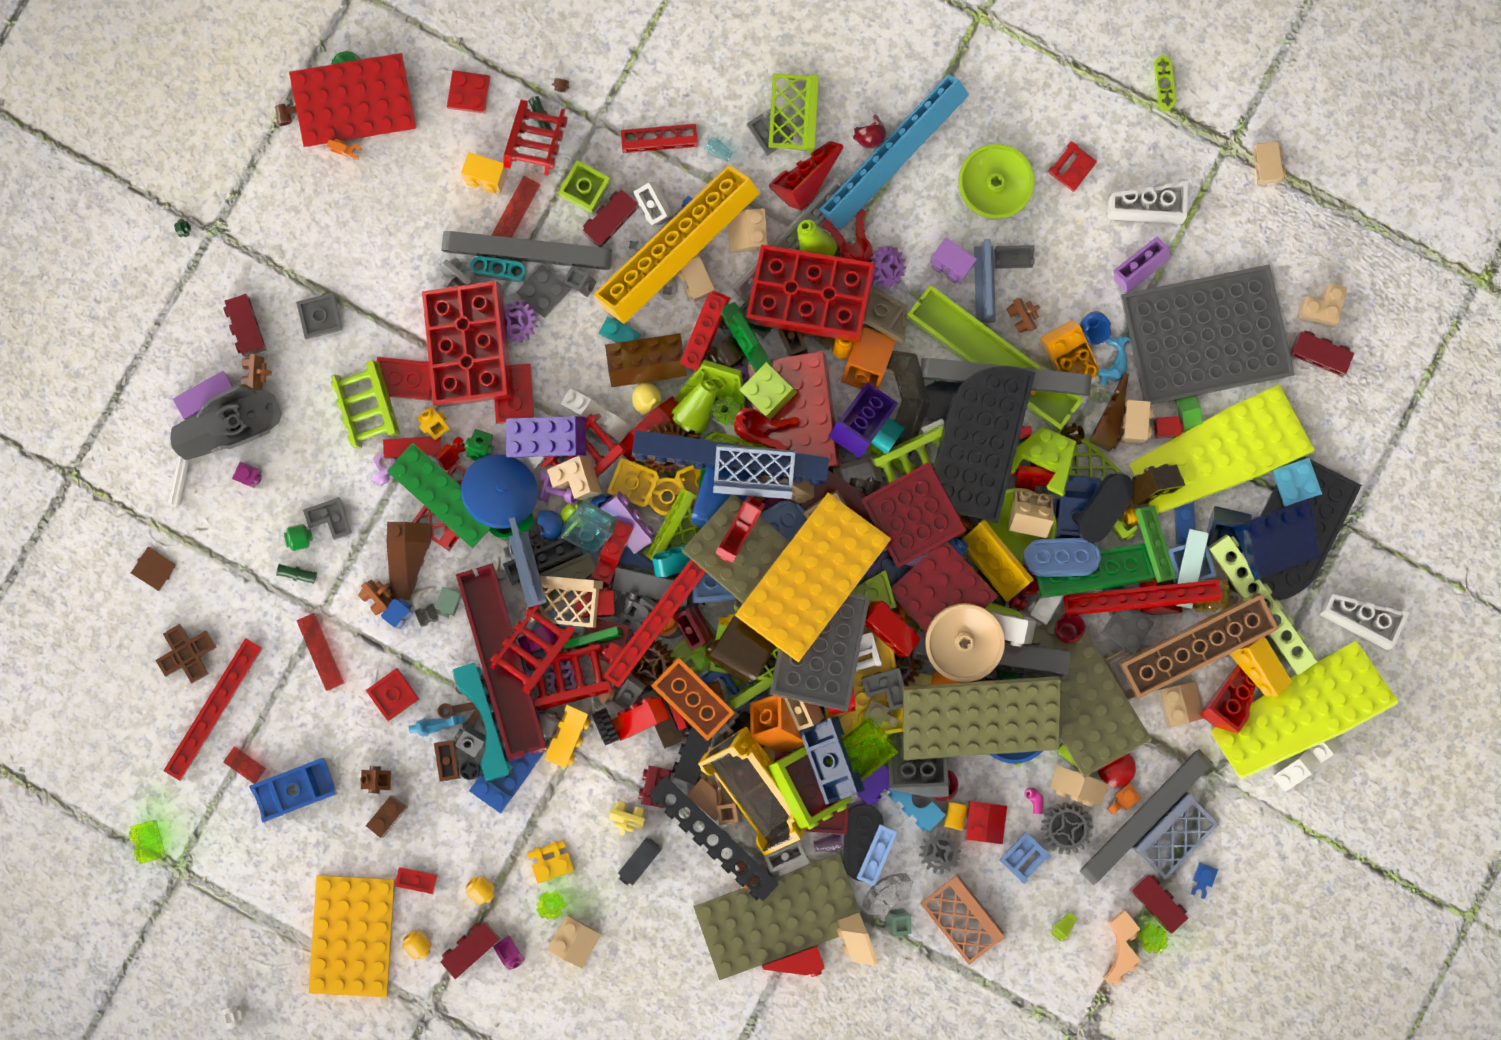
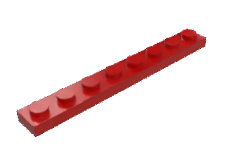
[603,560,706,688]
[1064,580,1222,616]
[163,638,263,781]

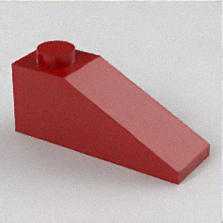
[762,945,825,977]

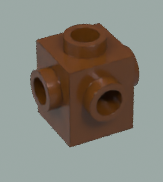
[360,766,391,794]

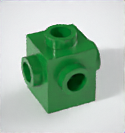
[464,429,494,461]

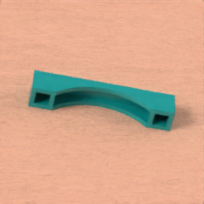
[452,663,511,782]

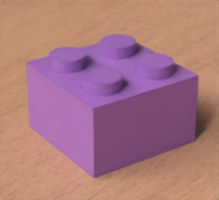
[930,237,977,284]

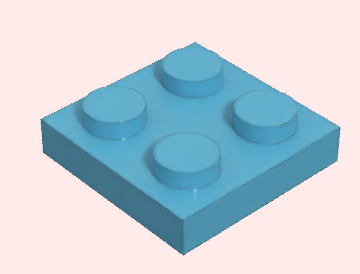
[1272,458,1322,507]

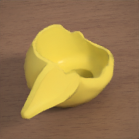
[632,382,661,415]

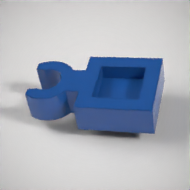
[1191,862,1218,899]

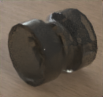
[415,603,440,628]

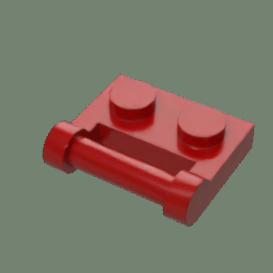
[1047,141,1097,192]

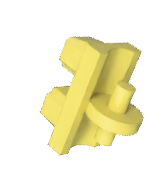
[609,801,645,836]

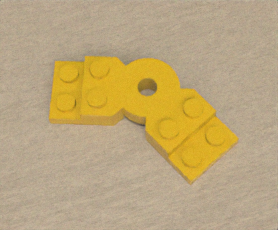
[606,458,701,517]

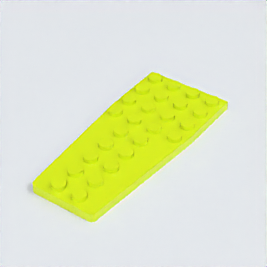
[1130,385,1315,515]
[1211,641,1398,778]

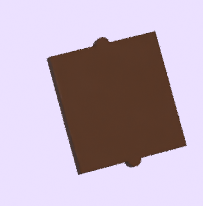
[131,547,176,591]

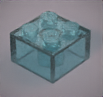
[561,500,617,555]

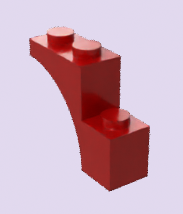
[716,496,765,563]
[591,520,634,588]

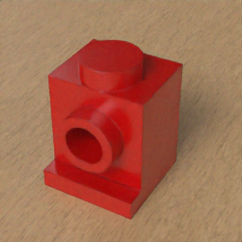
[601,642,624,664]

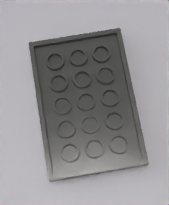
[769,593,870,712]

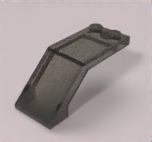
[886,351,930,457]

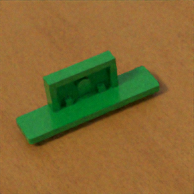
[721,302,772,372]

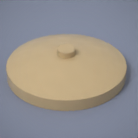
[925,603,1005,682]

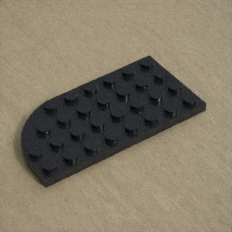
[933,366,1036,523]
[1225,457,1362,602]

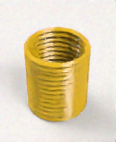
[943,801,968,831]

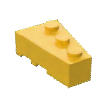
[1229,636,1292,696]
[544,705,592,768]

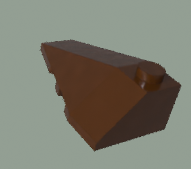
[1089,372,1129,452]
[386,522,432,600]

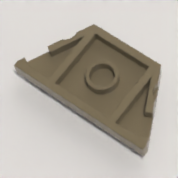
[865,286,907,345]

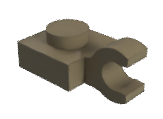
[863,700,899,727]

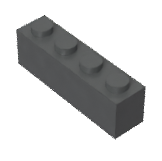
[613,562,692,607]

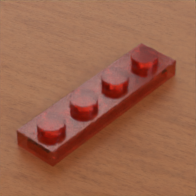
[492,176,541,238]
[296,613,345,691]

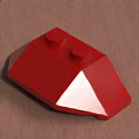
[619,396,681,462]

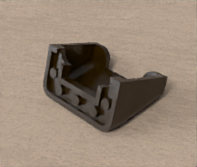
[704,599,776,682]

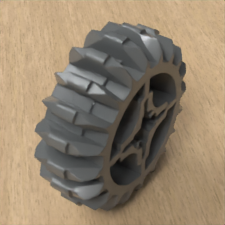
[1040,802,1093,855]

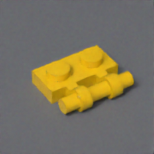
[527,840,575,884]

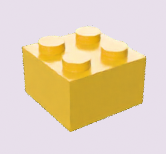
[461,152,508,194]

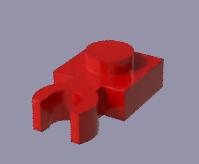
[434,436,467,471]

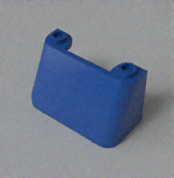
[691,467,755,528]

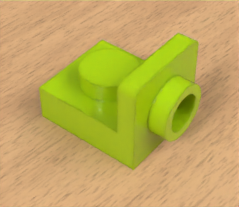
[1112,518,1138,541]

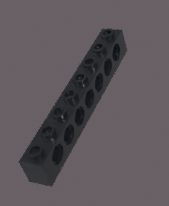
[649,775,779,901]

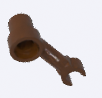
[275,104,297,126]

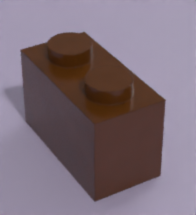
[434,740,461,782]
[366,795,408,838]

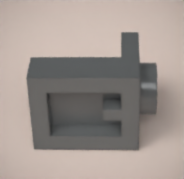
[562,266,597,297]

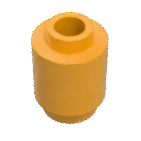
[832,339,854,359]

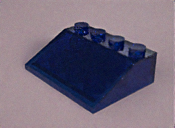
[1233,499,1319,581]

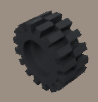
[592,708,620,746]

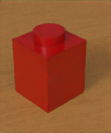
[1154,416,1184,439]

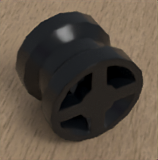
[460,761,480,780]

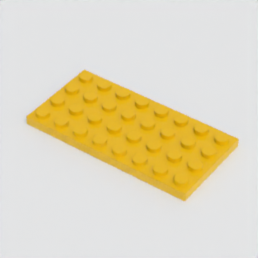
[735,493,891,662]

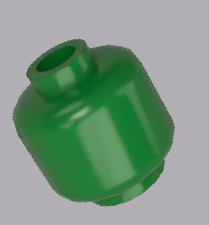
[284,524,313,551]

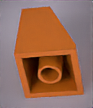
[841,327,896,390]
[750,695,804,753]

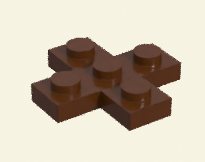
[155,624,217,684]

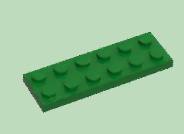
[387,443,492,549]
[1035,543,1155,599]

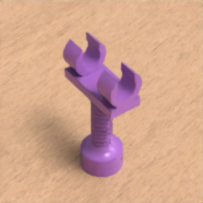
[538,472,579,505]

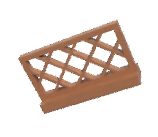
[920,874,1006,965]

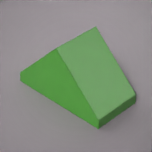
[1175,396,1202,432]

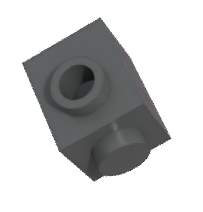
[454,724,486,758]

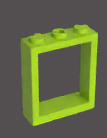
[768,745,853,829]

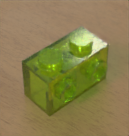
[129,820,166,864]

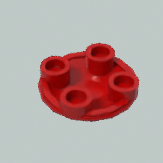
[1098,753,1136,787]

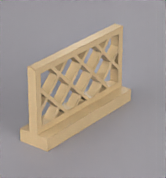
[526,576,603,628]

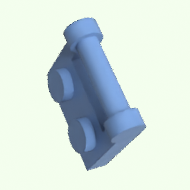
[999,832,1051,884]

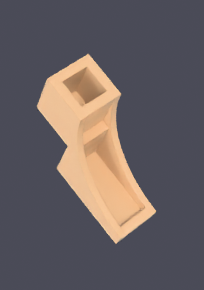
[1103,910,1140,985]

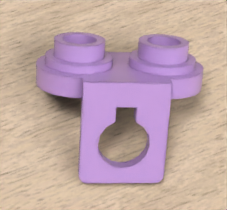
[372,452,396,486]

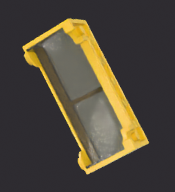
[698,727,811,855]

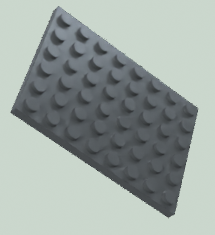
[1120,264,1295,405]

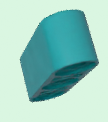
[470,256,526,282]
[871,417,905,454]
[652,543,691,577]

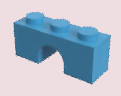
[888,790,946,831]

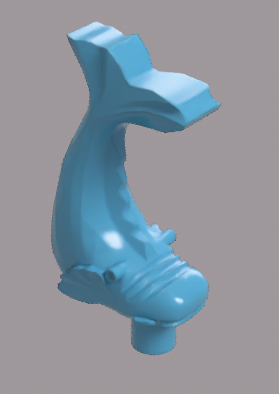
[1097,336,1130,386]
[409,716,466,736]

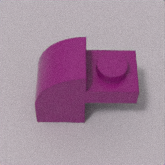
[517,624,560,654]

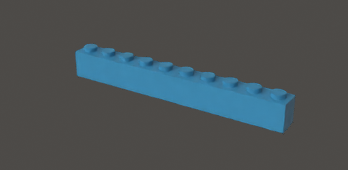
[819,74,969,230]

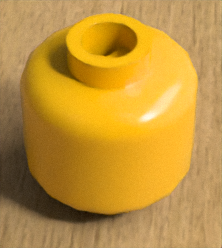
[465,876,495,905]
[402,930,432,959]

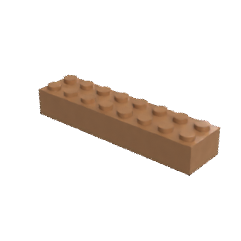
[1118,593,1278,699]

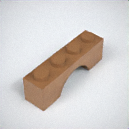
[708,745,742,825]

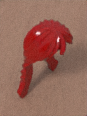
[822,209,874,262]
[733,408,799,450]

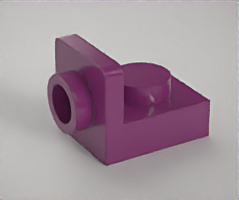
[232,462,262,488]
[493,935,525,970]

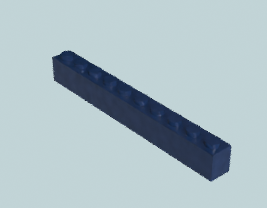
[632,430,829,486]

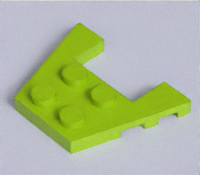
[675,360,747,419]
[1011,427,1077,496]

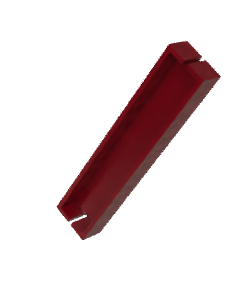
[456,563,548,762]

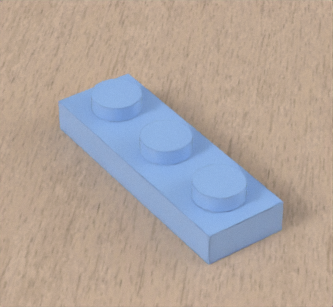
[857,824,898,886]

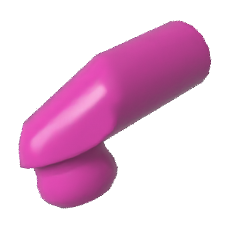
[1024,787,1043,814]

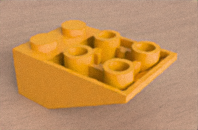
[1039,320,1100,378]

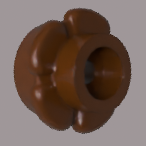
[552,78,570,93]

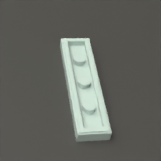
[1176,529,1209,609]

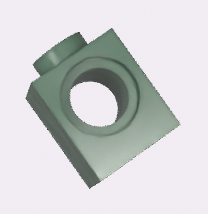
[434,587,462,618]
[885,908,911,936]

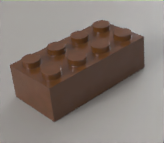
[605,333,687,388]

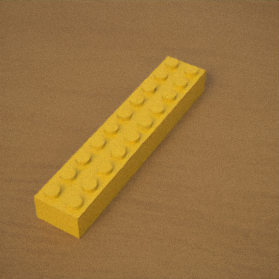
[593,165,760,324]

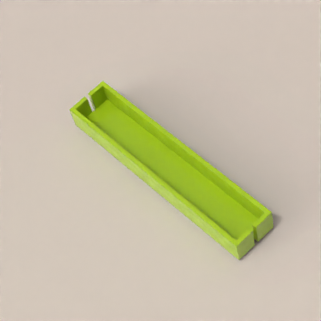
[906,285,1084,432]

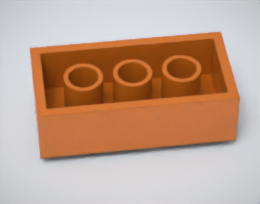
[651,658,735,741]

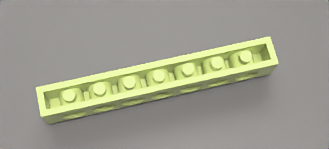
[1208,535,1317,675]

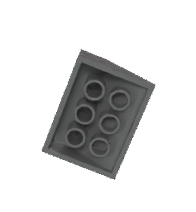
[888,731,949,797]

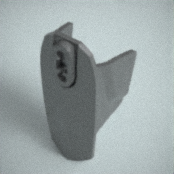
[170,385,282,460]

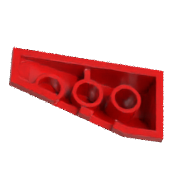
[768,141,844,210]

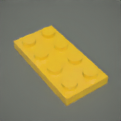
[963,520,1034,602]

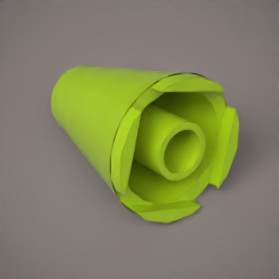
[797,220,837,256]
[672,380,718,434]

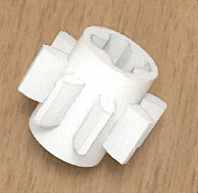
[219,1005,245,1029]

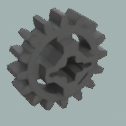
[919,832,961,874]

